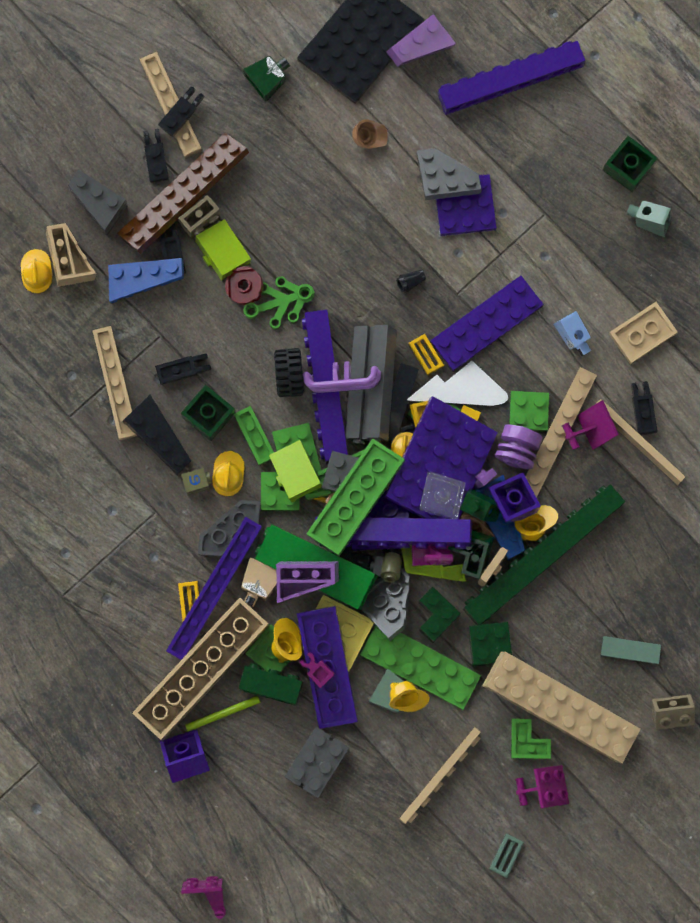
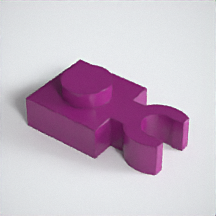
[300,652,335,688]

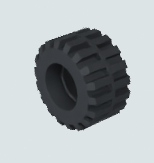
[274,348,304,398]

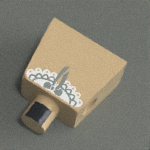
[241,557,277,607]

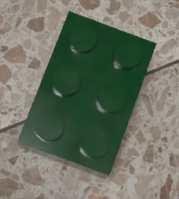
[239,663,303,706]

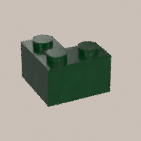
[448,530,494,579]
[418,586,461,643]

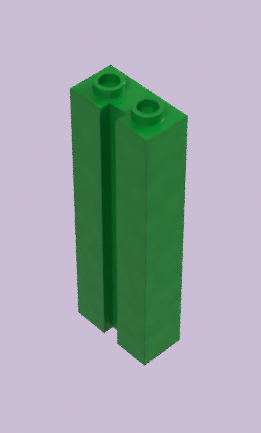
[255,524,378,610]

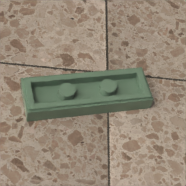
[600,636,661,665]

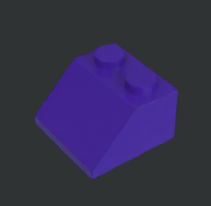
[488,473,541,523]
[160,729,210,783]

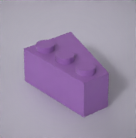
[386,14,456,67]
[276,561,339,603]

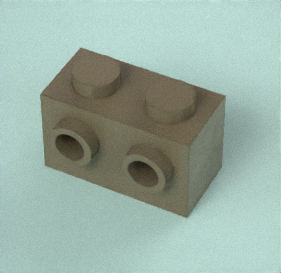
[178,195,221,238]
[652,694,695,730]

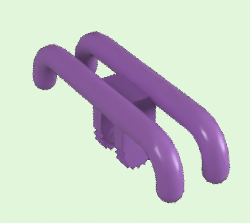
[303,361,381,393]

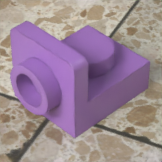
[473,468,497,490]

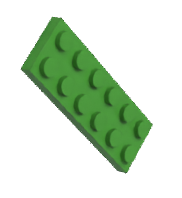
[307,439,405,556]
[360,625,481,710]

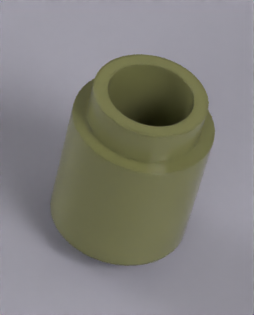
[381,552,402,583]

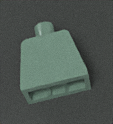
[627,201,671,237]
[369,669,404,713]

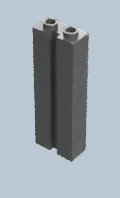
[345,325,397,445]

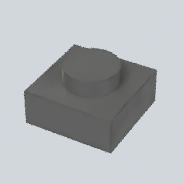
[370,556,383,579]

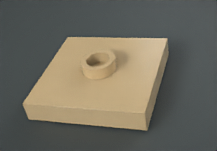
[478,547,508,587]

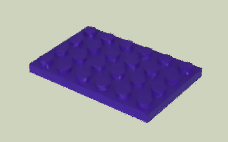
[384,396,498,519]

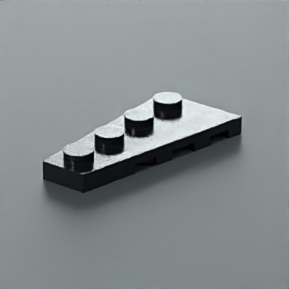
[123,395,191,475]

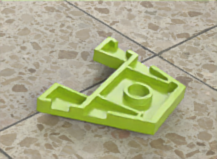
[401,548,466,582]

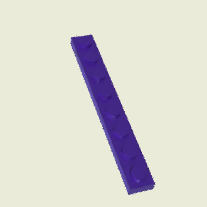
[166,517,262,660]

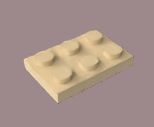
[609,302,678,365]

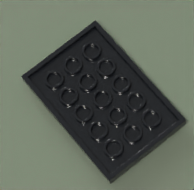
[297,0,424,104]

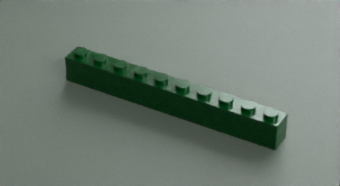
[463,484,626,625]

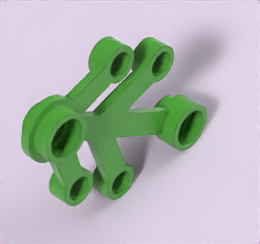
[244,276,314,330]

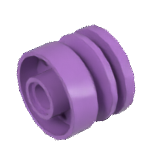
[495,424,543,469]

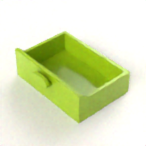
[195,219,251,281]
[269,440,322,503]

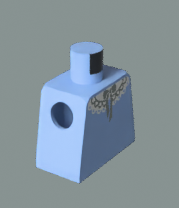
[553,311,591,356]

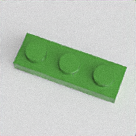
[234,406,274,466]

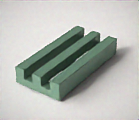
[489,833,524,878]

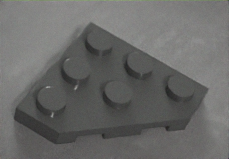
[417,148,481,200]
[198,500,260,559]
[362,567,411,641]

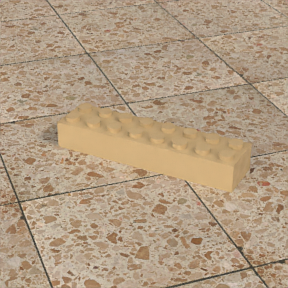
[133,598,269,741]
[482,652,640,763]

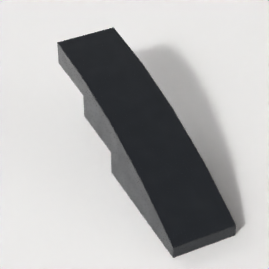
[387,363,419,443]

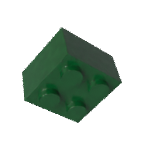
[603,136,658,192]
[181,384,236,441]
[468,622,512,667]

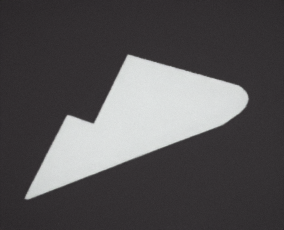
[407,361,508,406]

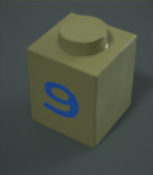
[181,468,212,496]

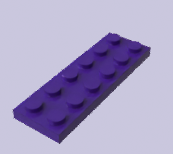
[430,275,544,371]
[297,606,358,729]

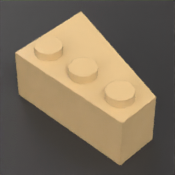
[46,223,96,287]

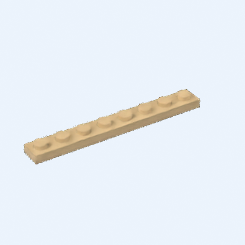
[526,367,597,498]

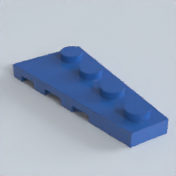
[108,258,184,303]
[476,475,525,560]

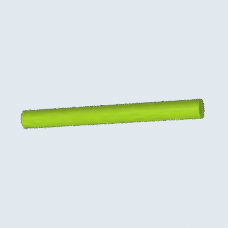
[185,695,261,732]

